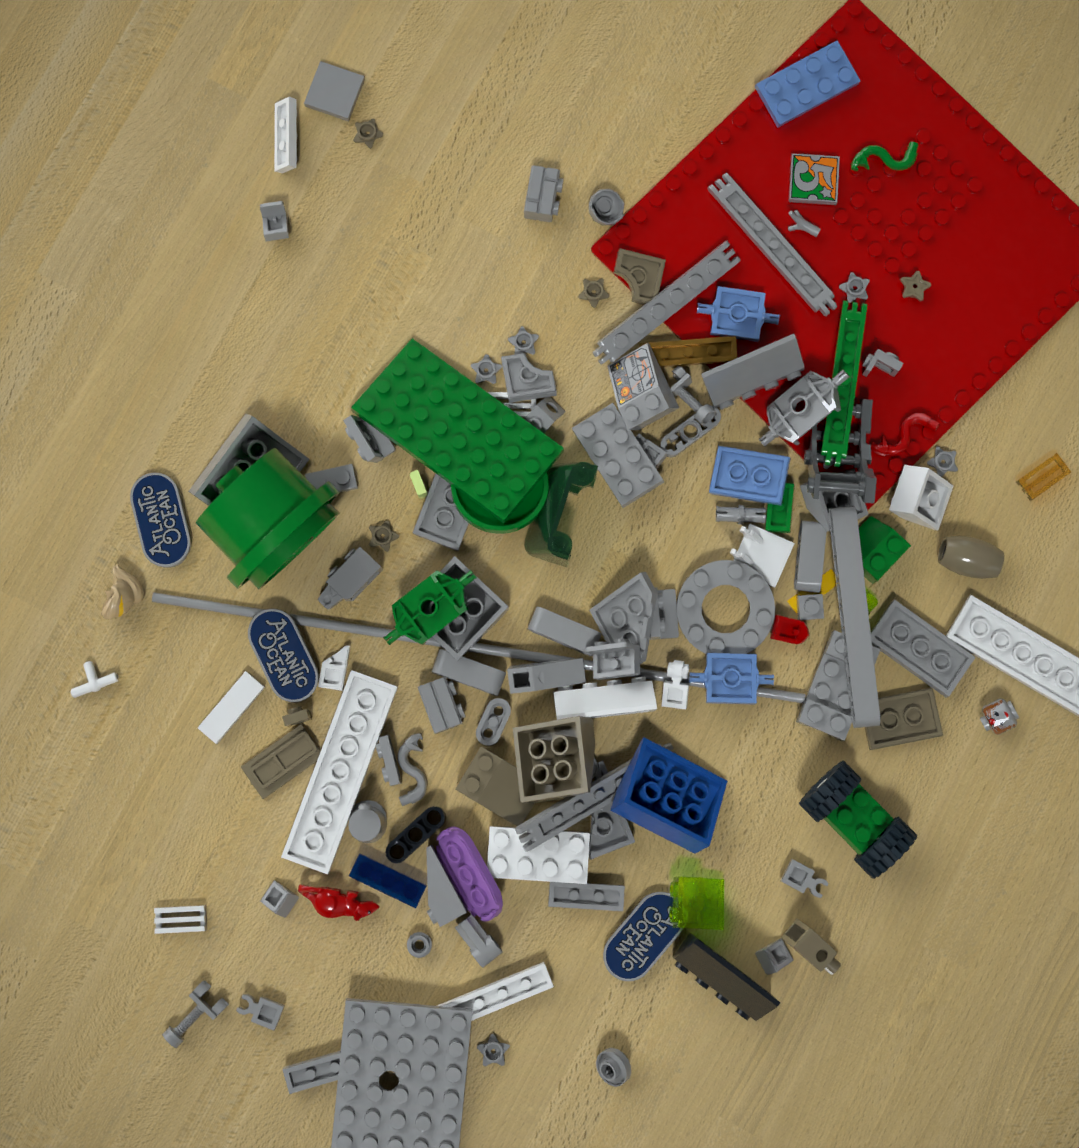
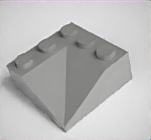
[422,556,509,661]

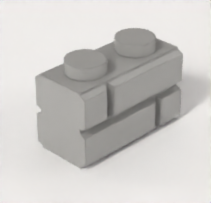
[524,165,564,222]
[417,677,466,734]

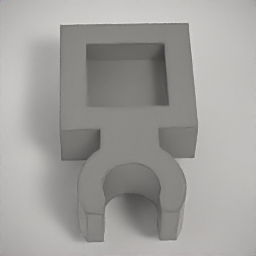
[780,859,829,898]
[236,994,285,1031]

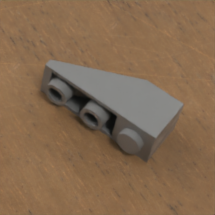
[507,658,586,694]

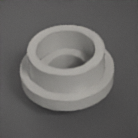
[407,932,432,958]

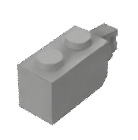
[317,547,383,610]

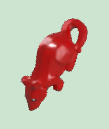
[298,884,380,921]

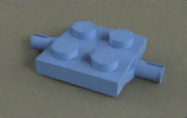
[697,286,780,342]
[689,653,774,705]

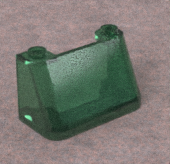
[524,462,598,567]

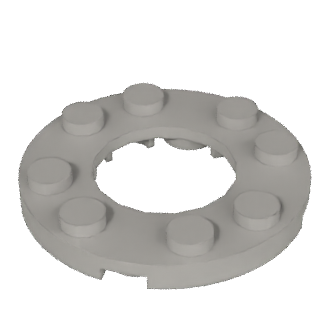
[677,560,775,654]

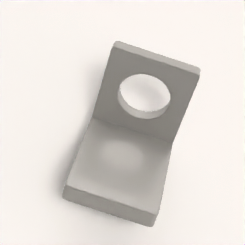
[525,397,565,433]

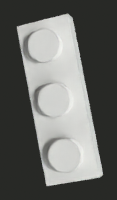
[274,97,297,174]

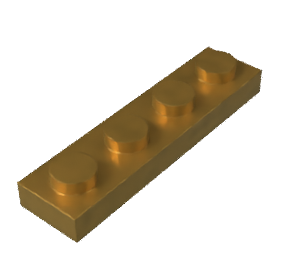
[639,336,737,367]

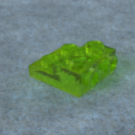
[669,876,724,930]

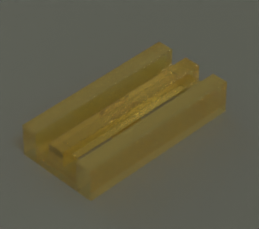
[1016,453,1071,501]

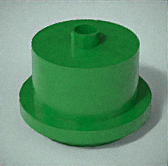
[196,448,340,590]

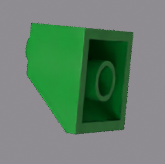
[859,516,911,584]

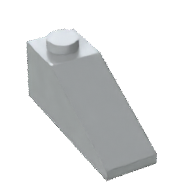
[426,845,468,927]

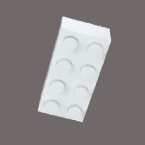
[487,826,590,884]

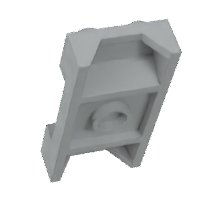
[796,630,881,741]

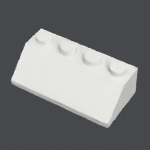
[553,677,657,720]

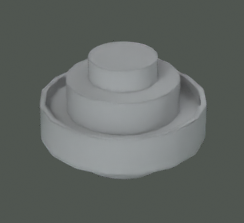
[596,1048,631,1087]

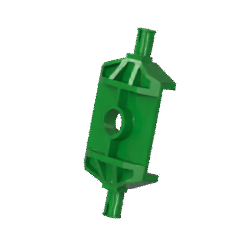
[383,569,477,645]

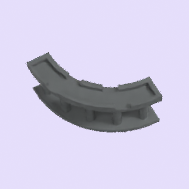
[804,399,877,503]

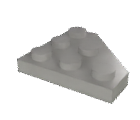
[589,572,657,664]

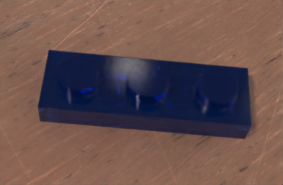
[349,853,427,909]

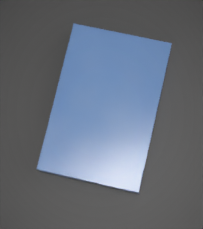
[709,446,791,506]

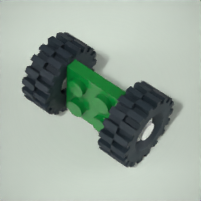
[799,760,918,879]

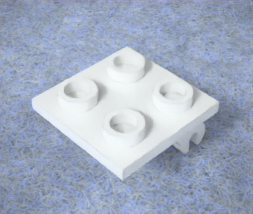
[730,524,794,588]

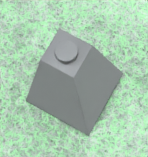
[800,469,869,531]

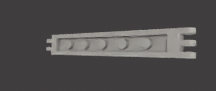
[707,173,837,316]
[592,241,741,365]
[515,743,676,852]

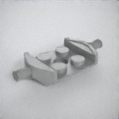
[759,369,850,447]

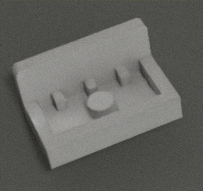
[343,415,396,463]
[586,639,640,680]

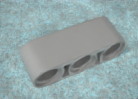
[794,520,827,593]
[527,606,602,657]
[431,649,506,696]

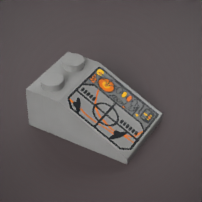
[607,343,679,430]

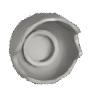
[588,189,625,226]

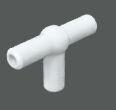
[71,661,119,698]

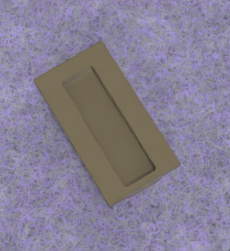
[241,724,321,799]

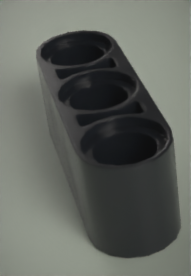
[385,806,446,863]

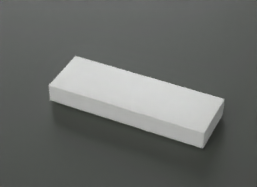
[198,671,265,744]

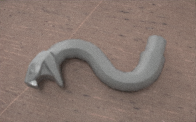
[398,733,427,806]

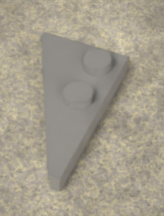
[589,761,635,860]

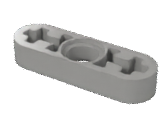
[660,406,721,458]

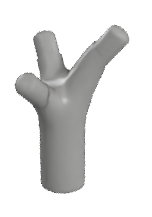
[788,210,821,237]

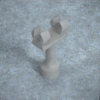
[670,366,716,425]
[162,980,229,1048]

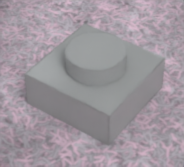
[796,594,824,620]

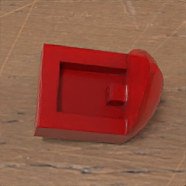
[770,615,810,645]

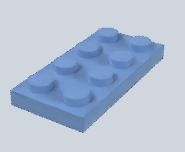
[755,40,860,128]

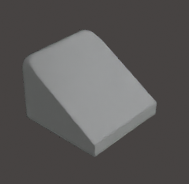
[260,880,299,918]
[755,938,794,975]

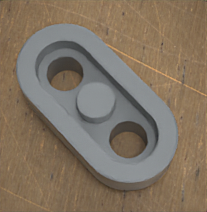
[476,698,511,746]

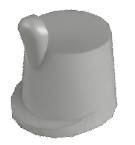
[348,800,387,844]

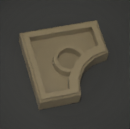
[614,249,666,305]

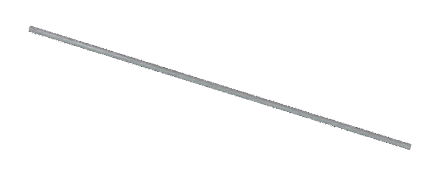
[152,593,805,704]

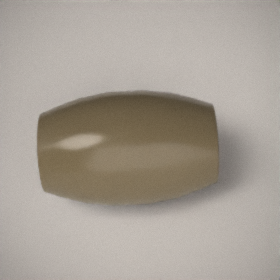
[938,536,1004,579]

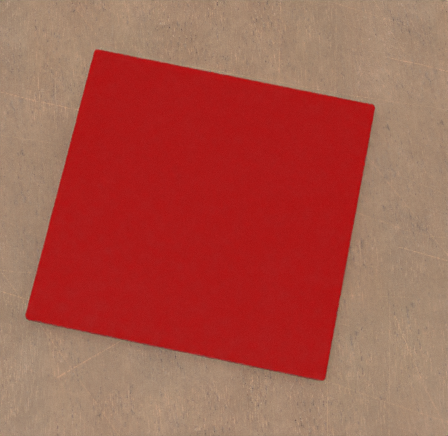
[591,0,1079,511]

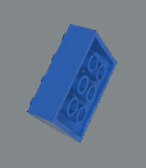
[610,737,728,854]

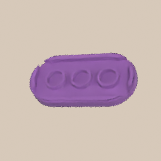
[436,827,503,921]

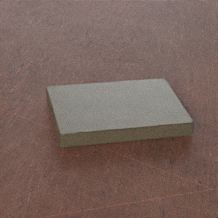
[865,688,943,750]

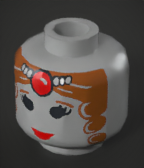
[980,698,1019,735]

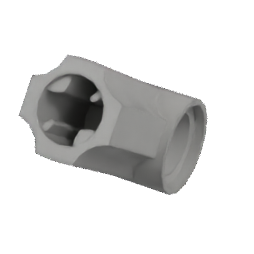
[455,914,503,968]

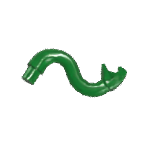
[851,142,919,171]

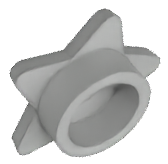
[839,272,870,303]
[508,326,539,355]
[471,354,502,384]
[927,447,958,477]
[477,1034,510,1066]

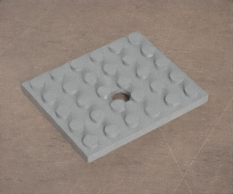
[331,998,472,1148]

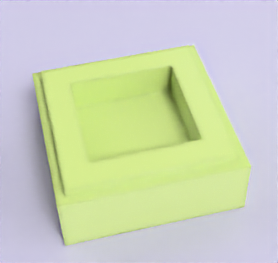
[410,470,428,499]

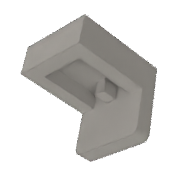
[260,201,289,242]
[862,349,903,377]

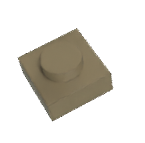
[282,706,312,727]

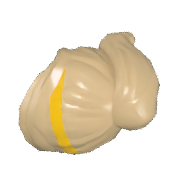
[101,564,144,619]

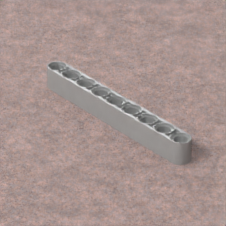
[829,506,880,728]

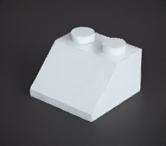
[889,465,953,531]

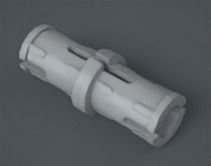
[716,505,766,524]

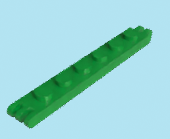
[821,300,867,467]

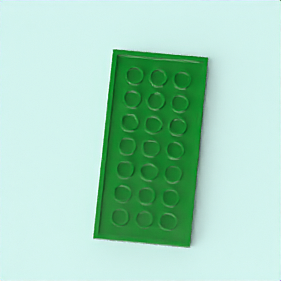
[351,338,564,524]

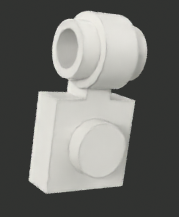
[662,660,690,710]

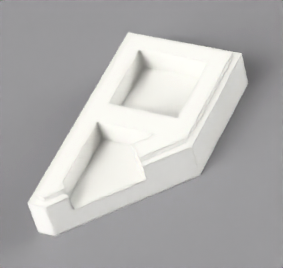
[318,645,351,691]

